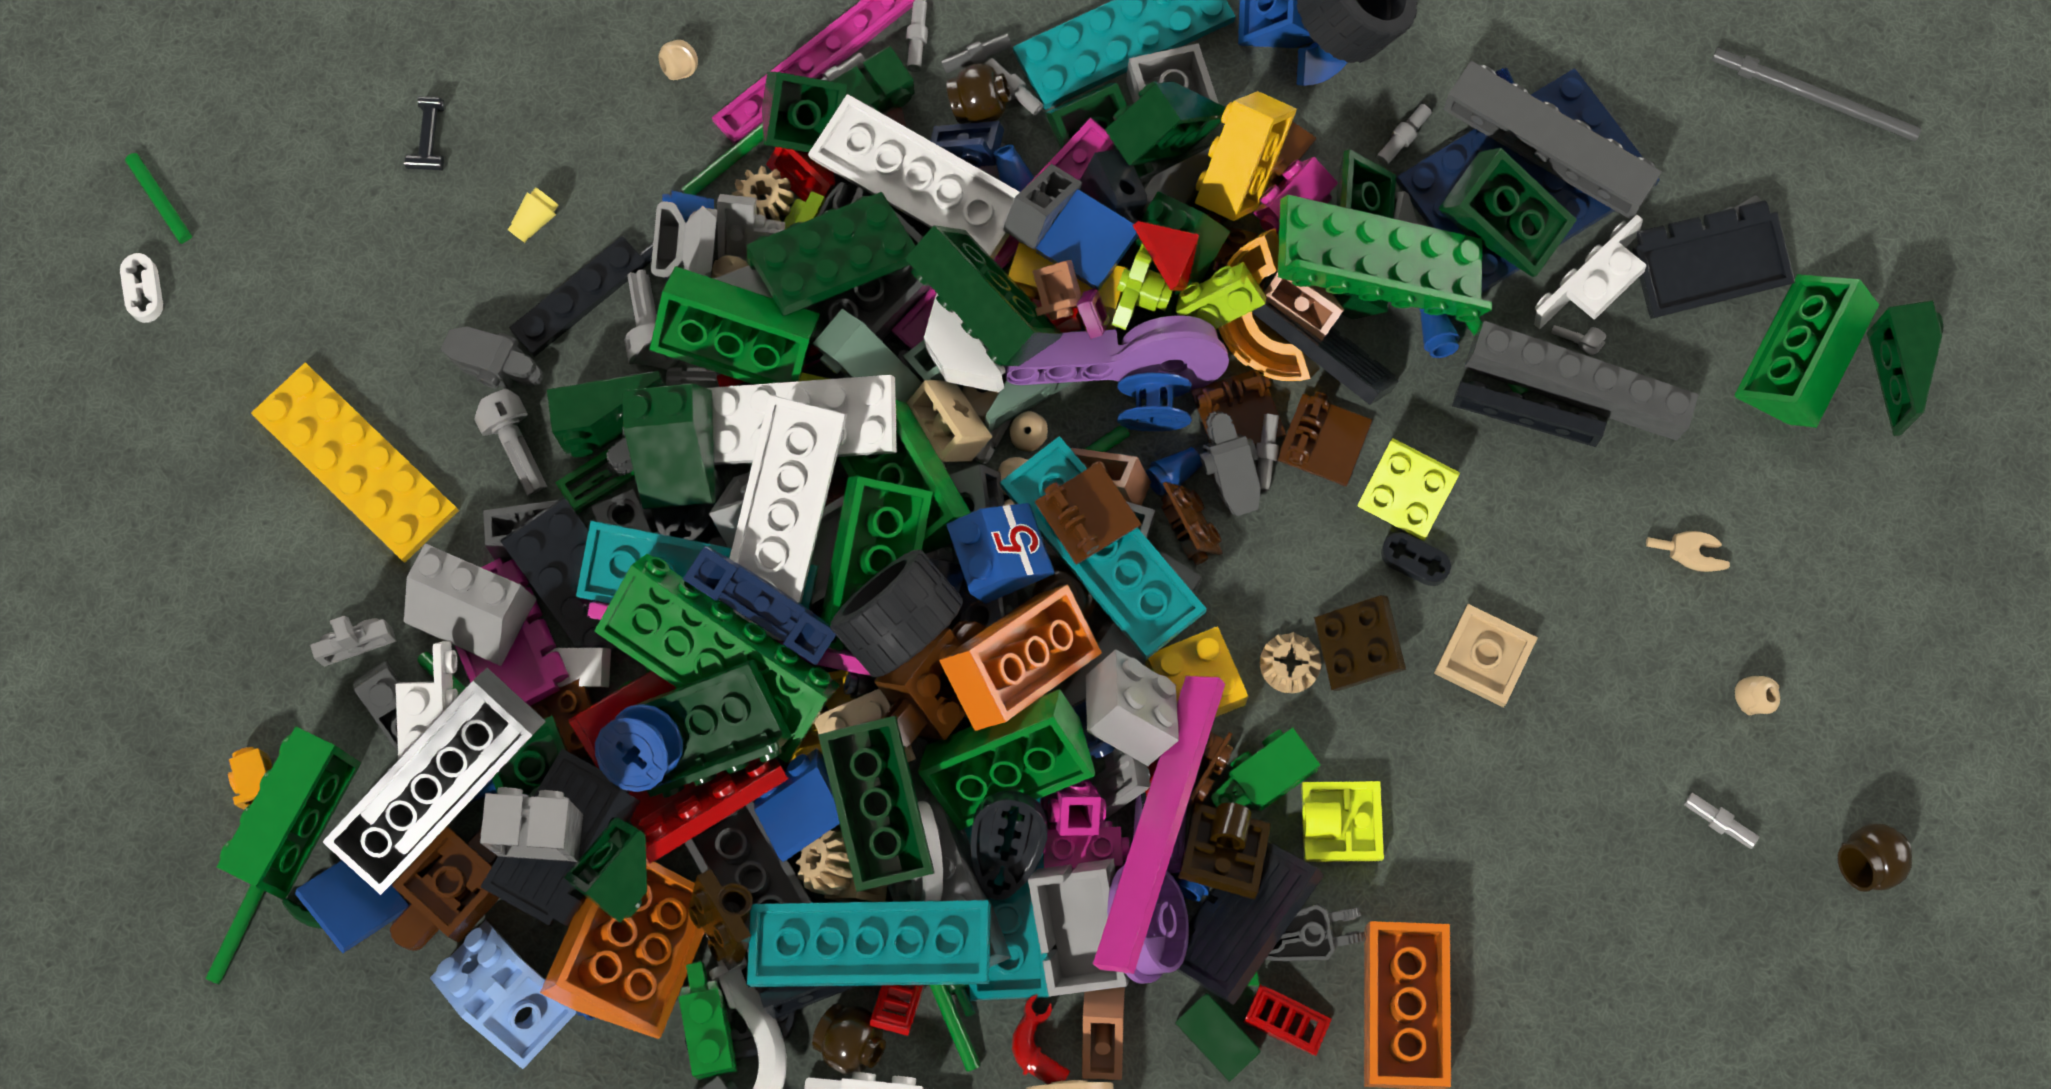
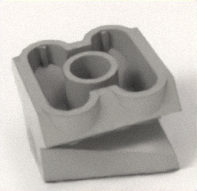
[651,201,717,278]

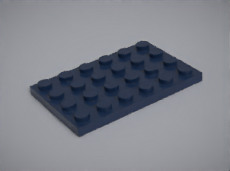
[1396,68,1660,294]

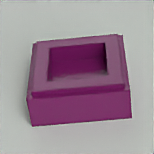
[1077,288,1110,339]

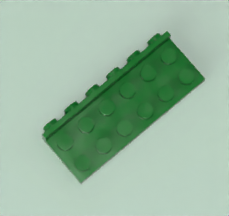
[1278,195,1492,322]
[594,554,839,763]

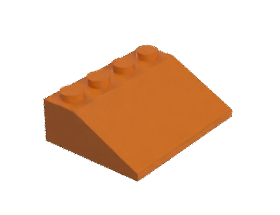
[540,858,705,1039]

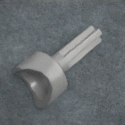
[624,270,678,370]
[474,389,547,496]

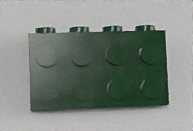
[747,192,915,316]
[621,659,792,798]

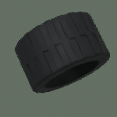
[1297,0,1417,63]
[830,550,963,677]

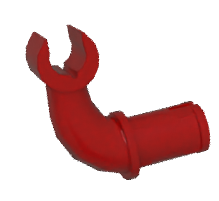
[1012,995,1070,1084]

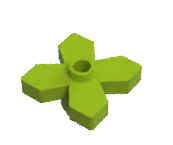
[1112,243,1173,330]

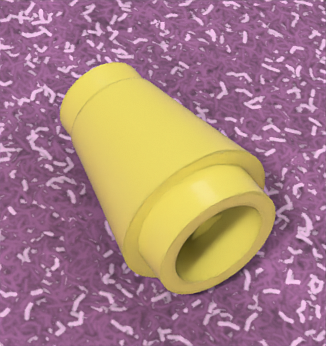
[507,187,559,243]

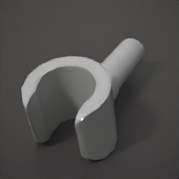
[1551,325,1606,355]

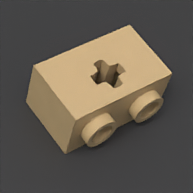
[906,380,992,462]

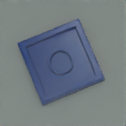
[1036,189,1138,291]
[295,860,409,954]

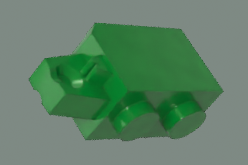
[1210,727,1320,811]
[678,962,738,1080]

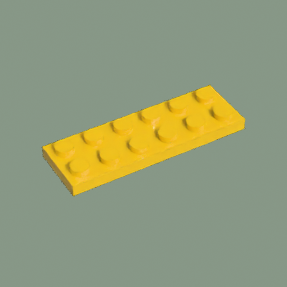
[251,362,459,563]

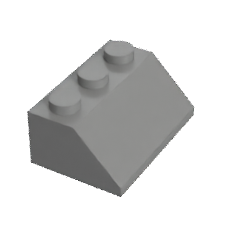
[404,543,537,666]

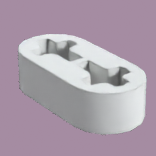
[120,253,163,323]

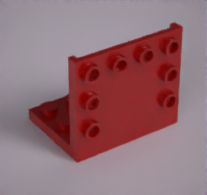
[568,670,788,864]

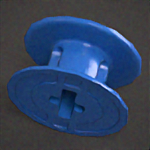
[1117,373,1192,431]
[595,704,683,792]

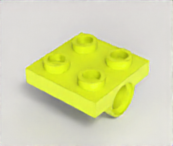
[1357,438,1460,541]
[1301,781,1384,862]

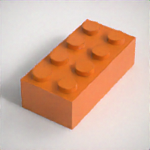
[939,584,1102,731]
[1364,921,1451,1089]

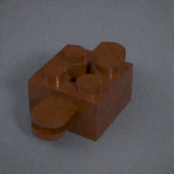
[874,621,986,747]
[390,826,500,951]

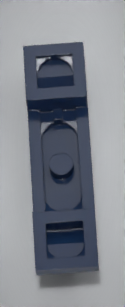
[683,546,836,665]

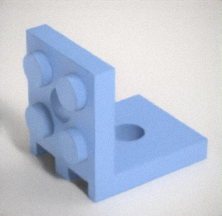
[430,920,576,1069]

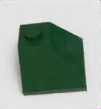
[762,72,847,152]
[563,817,647,923]

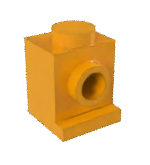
[228,747,273,810]

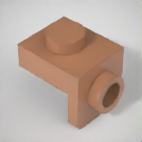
[1033,260,1081,320]

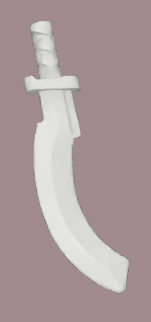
[706,934,787,1089]

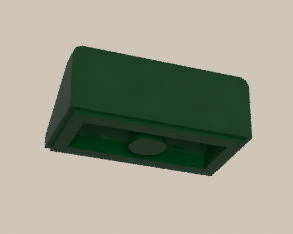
[1175,993,1261,1082]

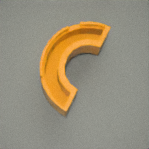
[1218,228,1320,381]

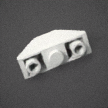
[924,293,1006,392]

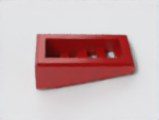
[1243,984,1332,1056]
[870,985,926,1036]

